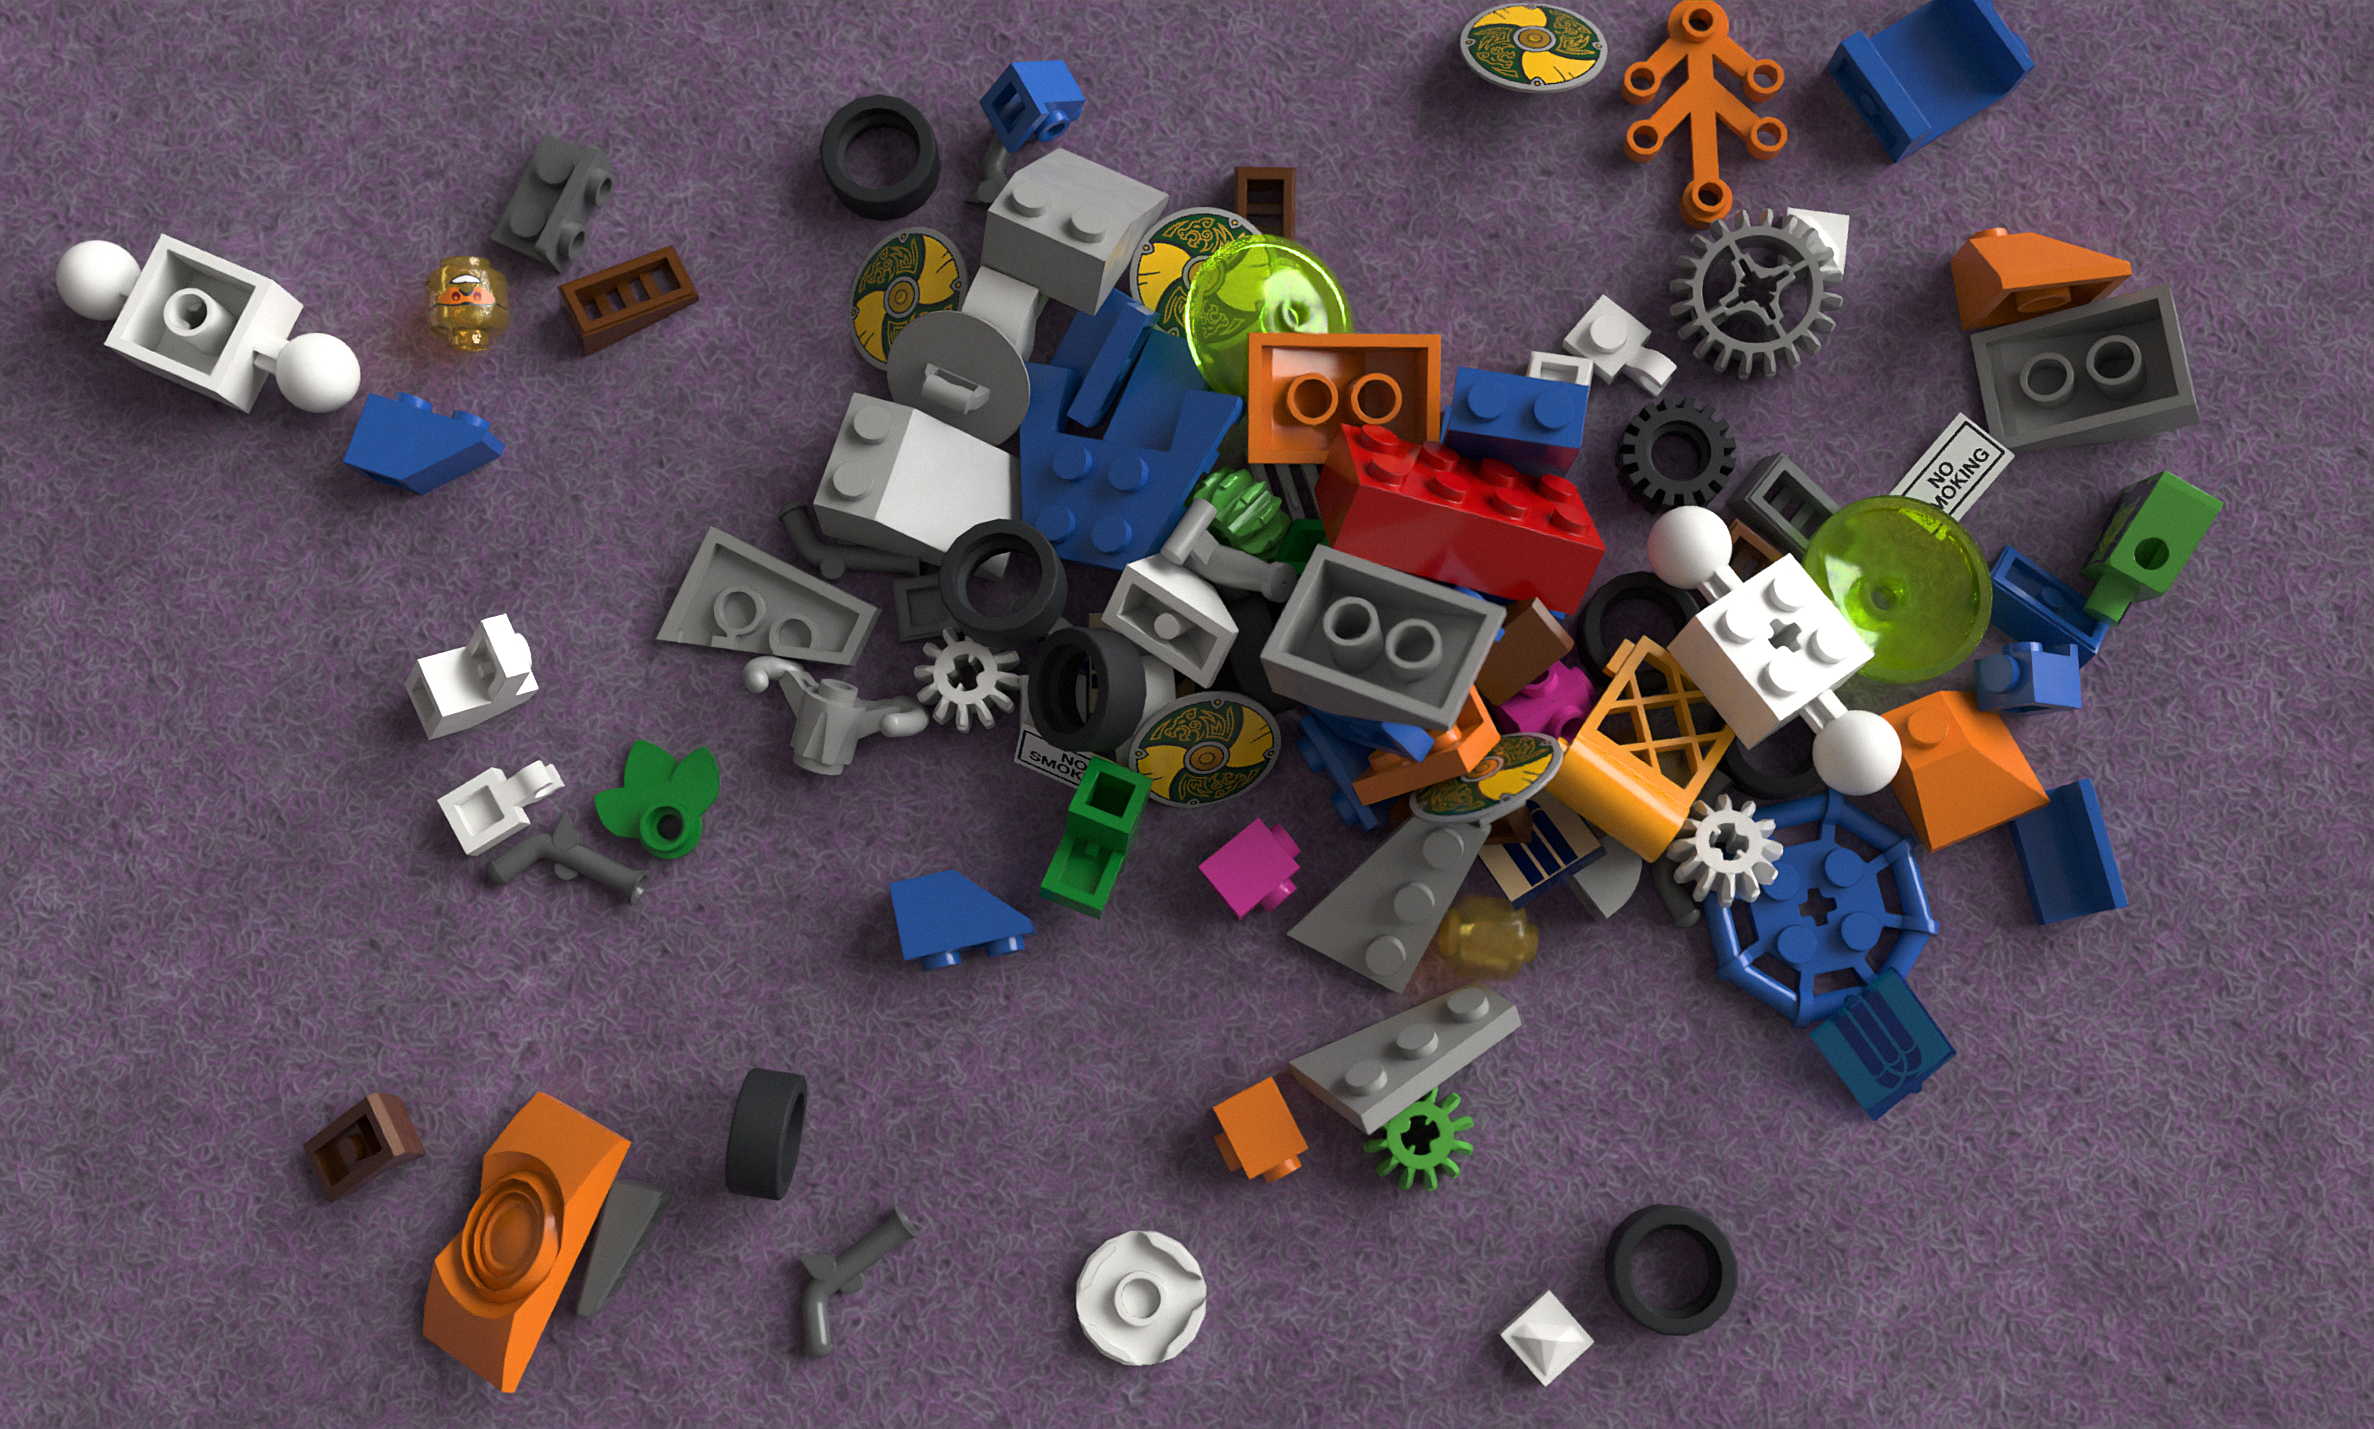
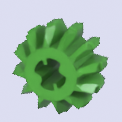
[1183,465,1292,564]
[1362,1086,1474,1191]

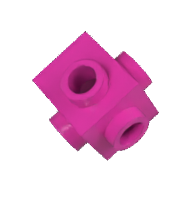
[1489,660,1599,743]

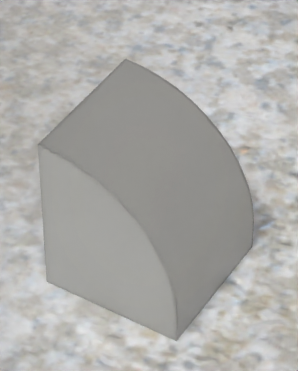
[1558,833,1642,922]

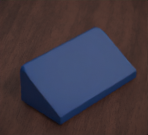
[1965,545,2110,670]

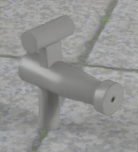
[1161,498,1297,603]

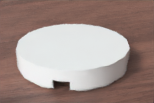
[1076,1230,1206,1366]

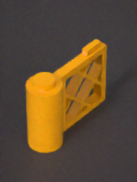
[1542,635,1736,863]

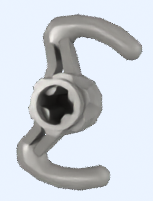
[742,655,930,775]

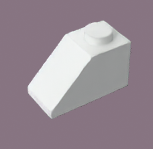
[1101,553,1239,689]

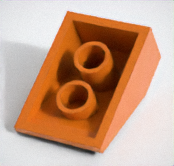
[1247,332,1441,465]

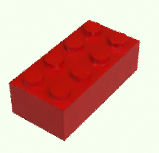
[1314,423,1606,616]

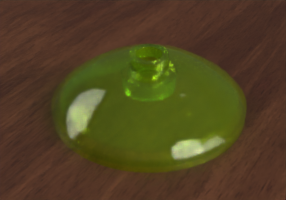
[1185,234,1356,414]
[1801,495,1993,684]

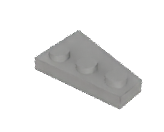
[656,526,882,666]
[1286,813,1492,995]
[1288,981,1522,1135]

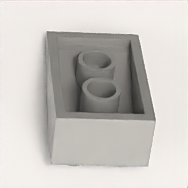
[980,148,1169,316]
[1970,283,2201,453]
[813,392,1022,583]
[1260,544,1506,732]

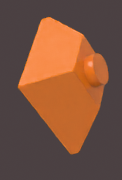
[1950,228,2132,330]
[1880,691,2050,854]

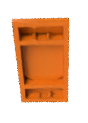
[423,1092,631,1393]

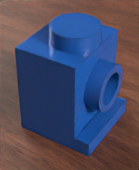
[979,60,1086,153]
[1975,642,2082,717]

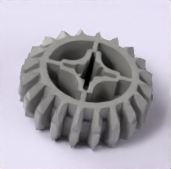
[1669,208,1843,381]

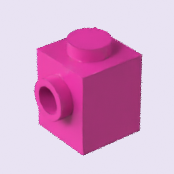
[1198,817,1301,921]

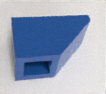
[343,392,505,495]
[889,869,1038,972]

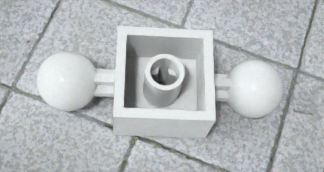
[56,234,360,414]
[1647,506,1902,796]

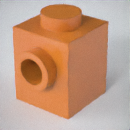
[1213,1076,1309,1184]

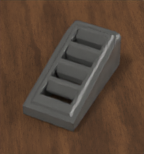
[1725,452,1871,584]
[575,1178,675,1317]

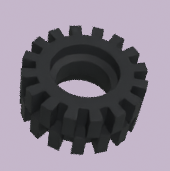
[1614,396,1736,515]

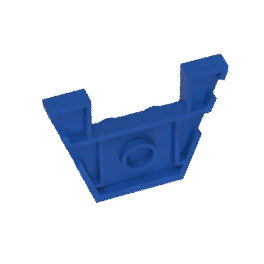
[1020,361,1247,574]

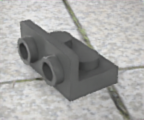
[491,134,615,274]

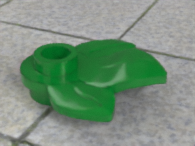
[594,740,720,860]

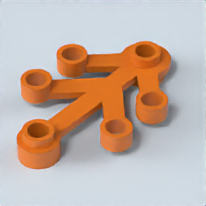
[1620,0,1788,230]

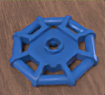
[1694,787,1939,1029]

